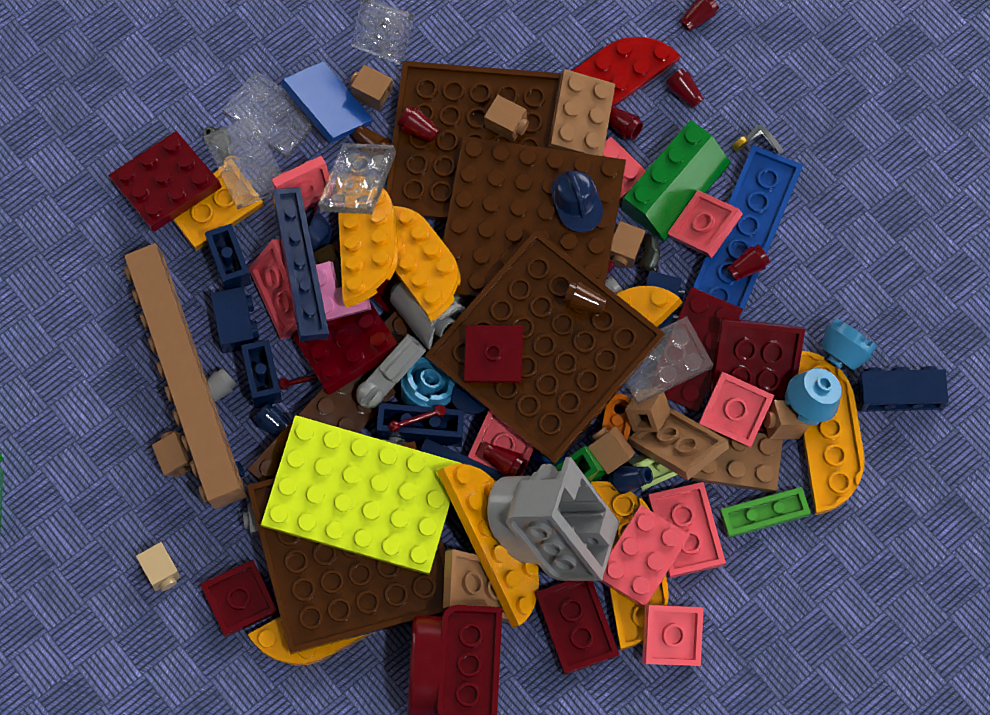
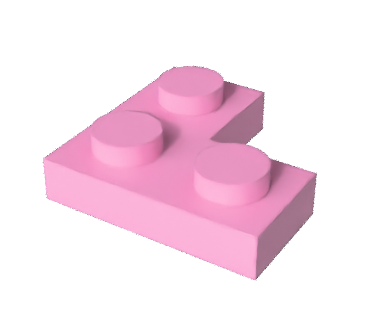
[316,261,372,321]

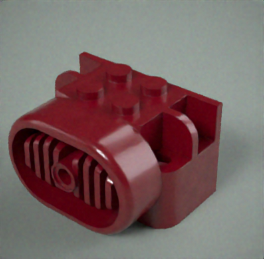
[407,605,503,715]

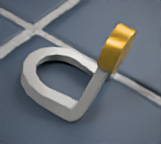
[732,125,784,154]

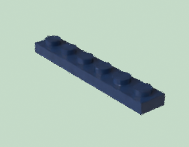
[272,188,329,341]

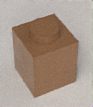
[349,65,393,112]
[484,95,529,142]
[610,221,646,269]
[625,388,671,432]
[763,400,811,439]
[588,425,636,474]
[152,431,193,478]

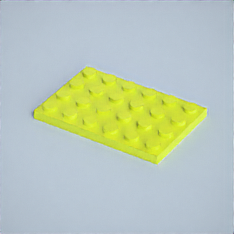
[261,415,462,575]

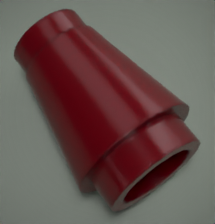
[679,0,719,32]
[666,68,704,109]
[397,106,440,143]
[608,106,643,141]
[727,244,770,281]
[483,443,527,476]

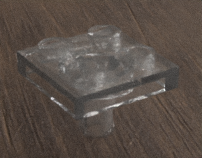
[351,0,415,65]

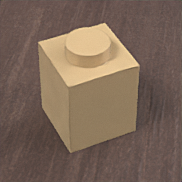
[136,542,181,592]

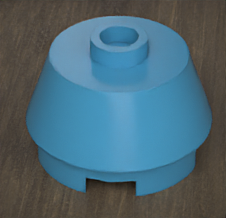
[821,318,877,371]
[400,357,455,408]
[785,368,842,425]

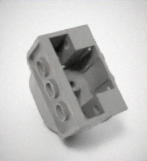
[487,457,619,581]

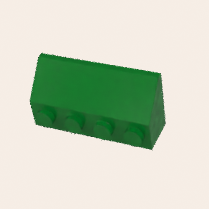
[621,120,731,242]

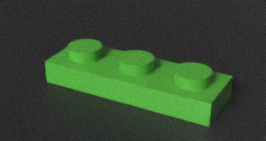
[720,487,811,539]

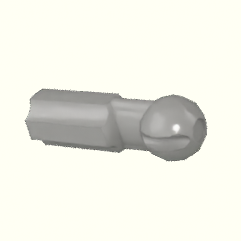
[356,334,426,408]

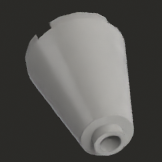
[390,282,466,350]

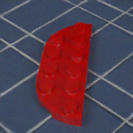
[572,37,680,107]

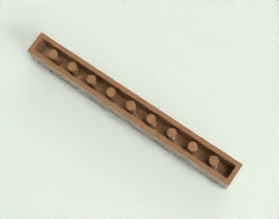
[124,243,247,510]

